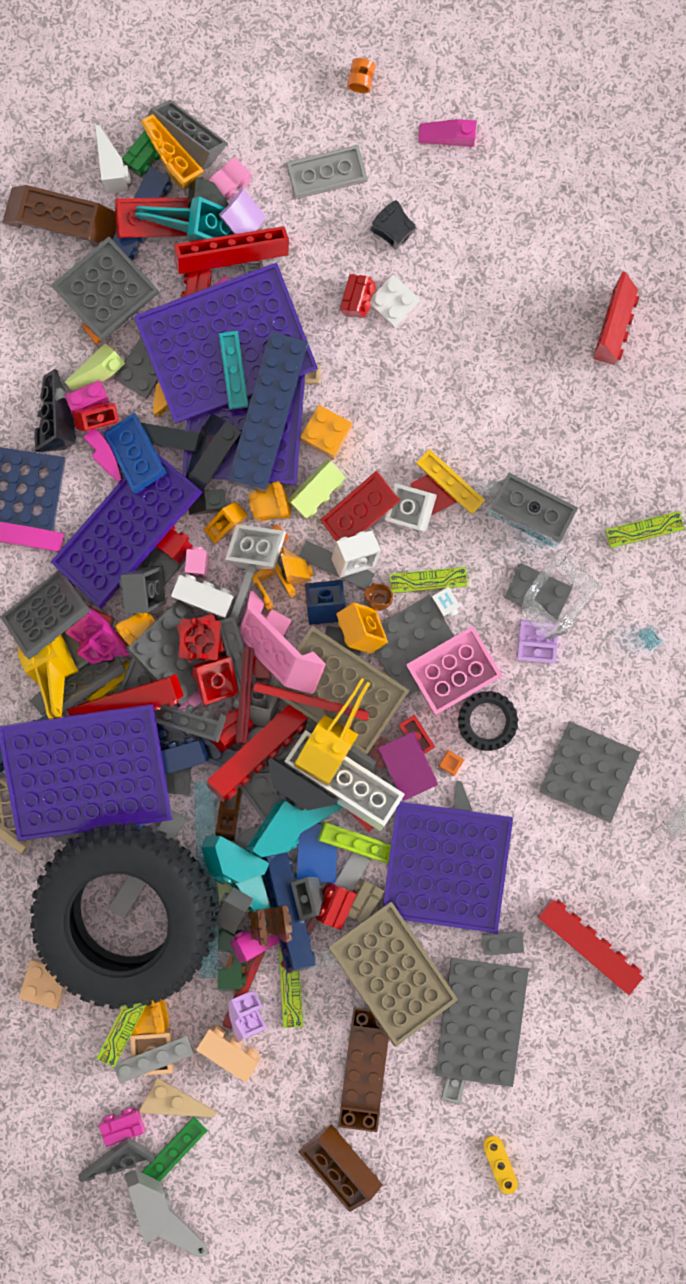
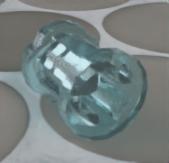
[638,626,663,651]

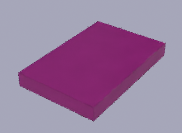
[378,731,439,801]

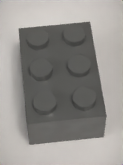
[119,566,166,614]

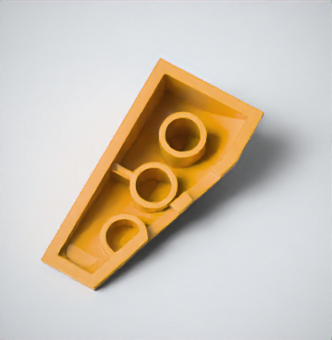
[141,114,204,191]
[280,547,313,586]

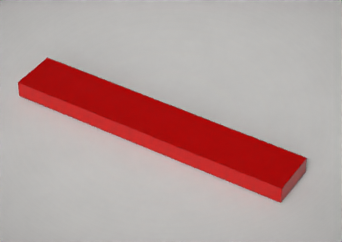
[253,682,370,721]

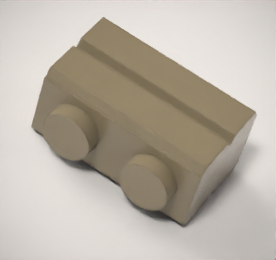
[348,879,384,923]

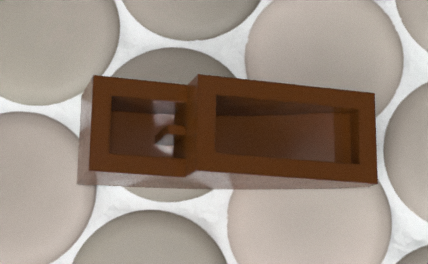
[215,787,242,841]

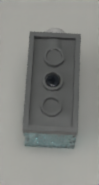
[488,473,578,548]

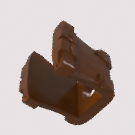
[248,905,292,946]

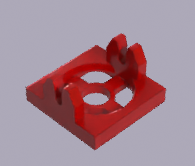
[179,618,221,661]

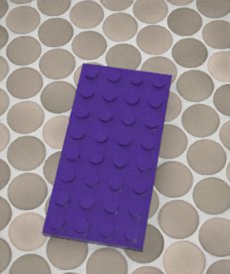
[51,452,203,609]

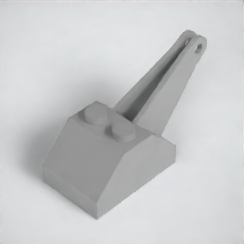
[125,1170,208,1257]

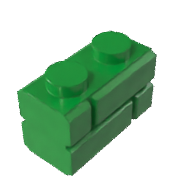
[122,130,160,178]

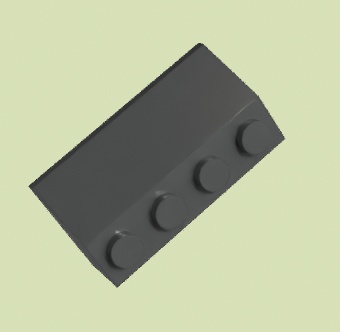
[143,100,228,170]

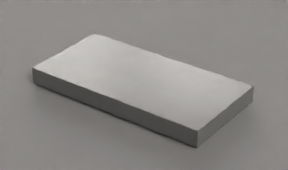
[286,145,368,200]

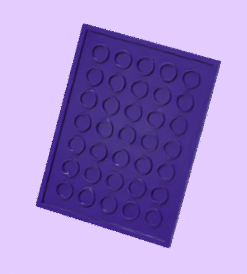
[134,262,318,424]
[0,704,173,841]

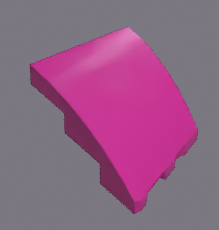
[65,608,130,664]

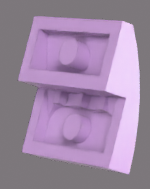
[219,188,266,234]
[517,620,559,664]
[228,990,267,1042]

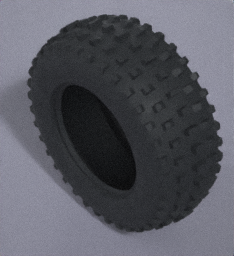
[30,823,217,1009]

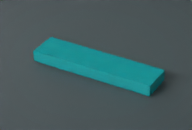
[219,331,249,410]

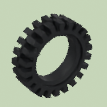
[458,691,519,751]

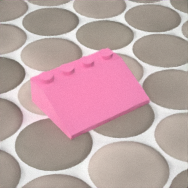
[406,626,502,715]

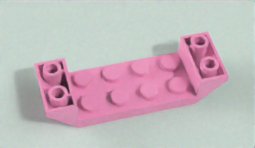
[239,591,326,694]

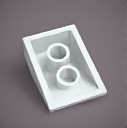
[95,125,132,193]
[225,524,286,570]

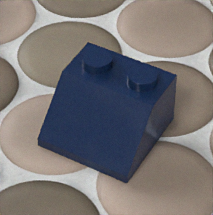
[305,580,346,625]

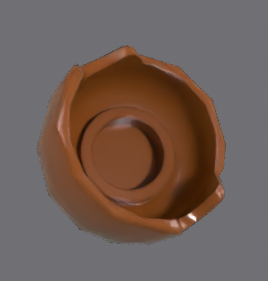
[364,583,393,611]

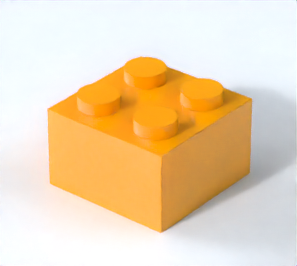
[300,405,352,460]
[337,602,388,654]

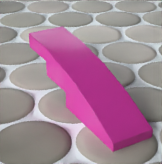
[0,522,64,552]

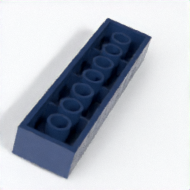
[228,332,308,493]

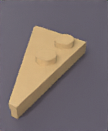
[139,1077,217,1117]

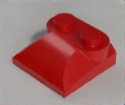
[192,656,239,705]

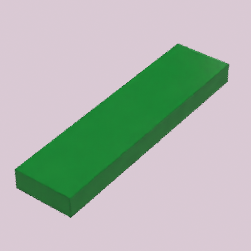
[142,1117,208,1182]

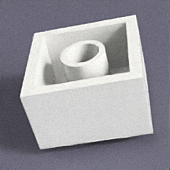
[385,483,437,532]
[331,531,381,578]

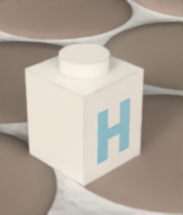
[432,587,460,618]

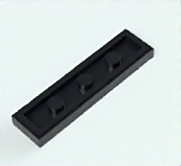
[141,423,202,453]

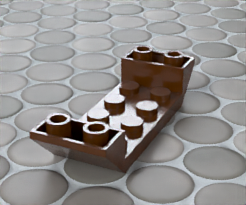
[2,185,117,247]
[338,1007,389,1132]

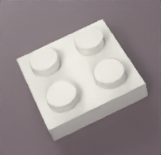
[370,275,421,328]

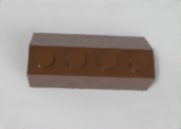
[298,1124,383,1212]

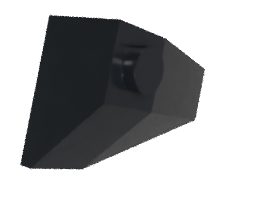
[34,369,76,452]
[185,414,242,492]

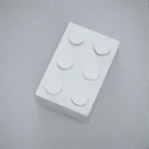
[171,574,236,619]

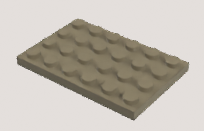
[272,626,410,755]
[327,902,458,1047]

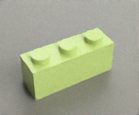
[286,460,346,519]

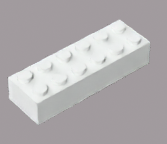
[284,730,405,831]

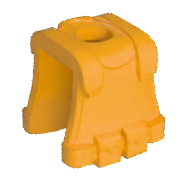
[248,481,291,522]
[253,564,296,611]
[115,613,155,647]
[131,999,169,1036]

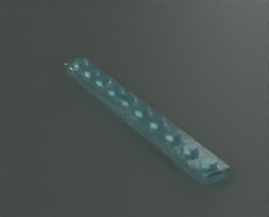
[194,782,220,978]

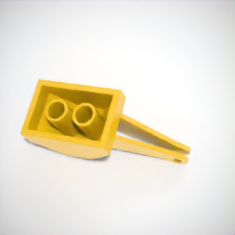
[17,634,79,719]
[294,678,370,786]

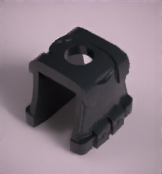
[370,200,416,250]

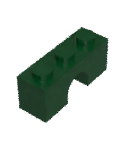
[218,930,247,991]

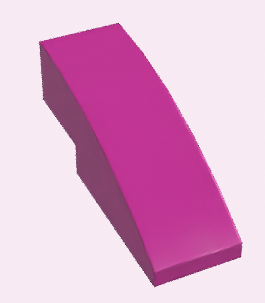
[83,429,123,483]

